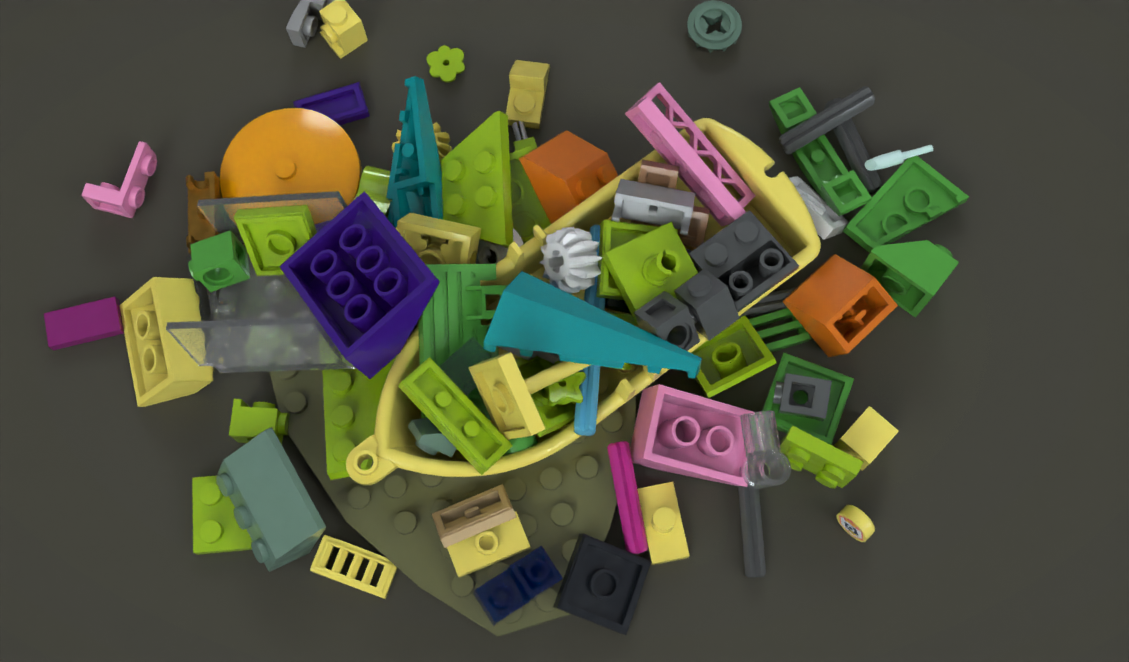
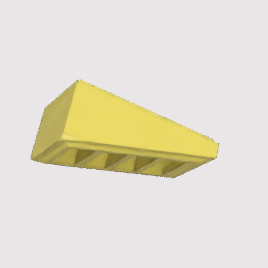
[310,535,397,599]

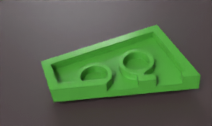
[843,156,969,253]

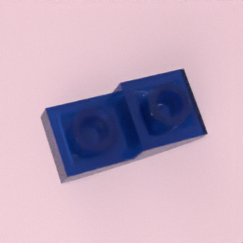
[473,546,563,626]

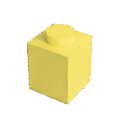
[834,406,899,471]

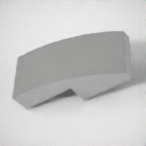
[286,0,335,48]

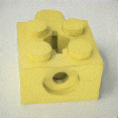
[396,213,481,264]

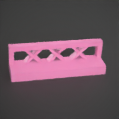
[625,82,755,227]

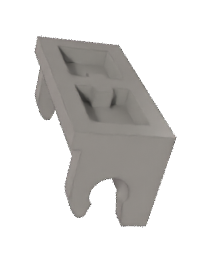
[611,179,696,235]

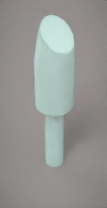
[865,145,933,171]

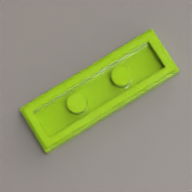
[398,357,513,475]

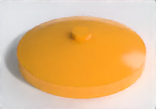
[220,108,362,222]

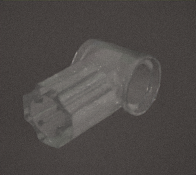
[740,410,791,489]

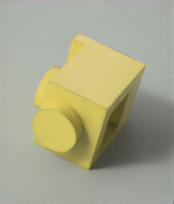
[319,0,368,59]

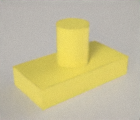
[638,482,690,565]

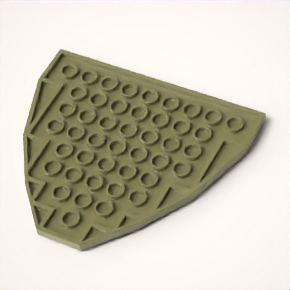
[266,322,636,637]

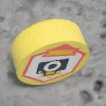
[836,505,875,542]

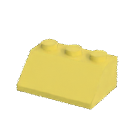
[119,277,214,407]

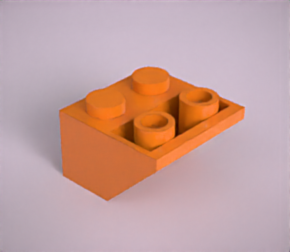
[782,254,898,357]

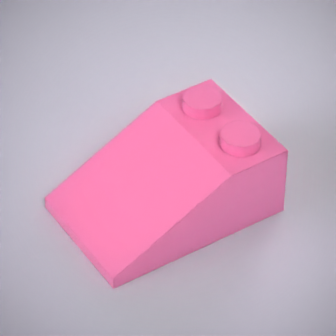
[630,384,761,487]

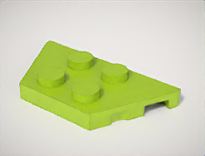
[441,111,514,248]

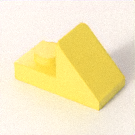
[506,60,550,129]

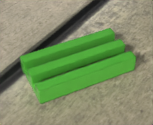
[748,308,811,352]

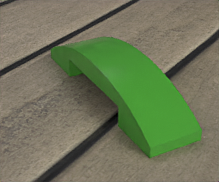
[769,87,872,216]

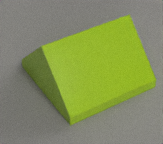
[692,315,777,399]

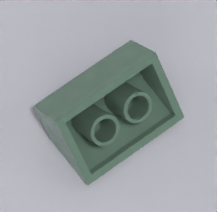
[216,427,326,572]

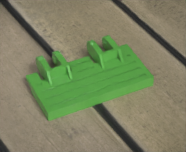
[418,264,508,420]

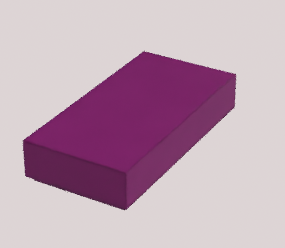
[44,296,124,351]

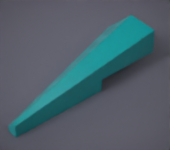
[386,76,443,228]
[483,271,702,379]

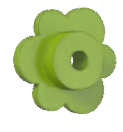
[426,45,465,83]

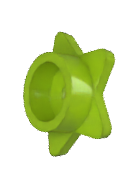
[544,361,586,406]

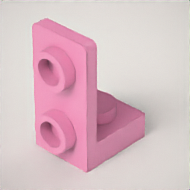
[81,141,157,218]

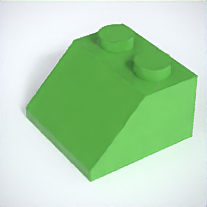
[860,240,959,318]

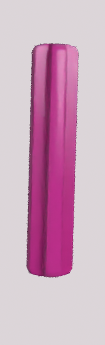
[607,441,648,554]

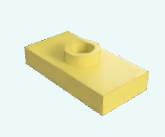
[447,511,531,578]

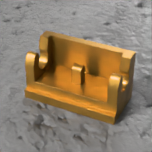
[186,171,225,255]

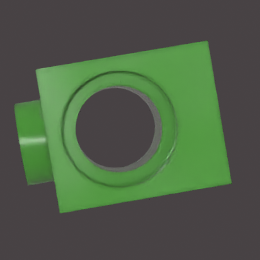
[188,230,250,292]

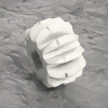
[539,227,602,294]

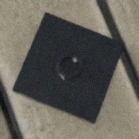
[553,534,652,635]

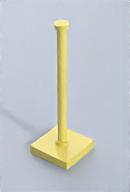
[468,325,639,440]

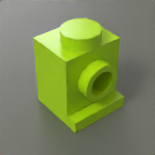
[229,399,290,445]

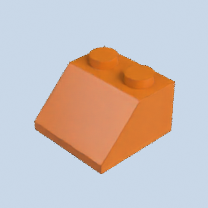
[519,130,618,224]

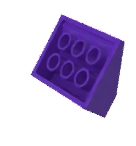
[279,191,440,379]

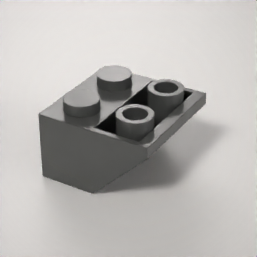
[689,210,799,312]

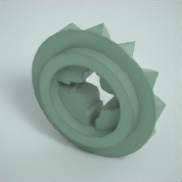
[687,0,742,53]

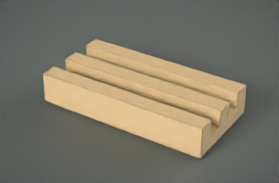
[432,484,517,548]

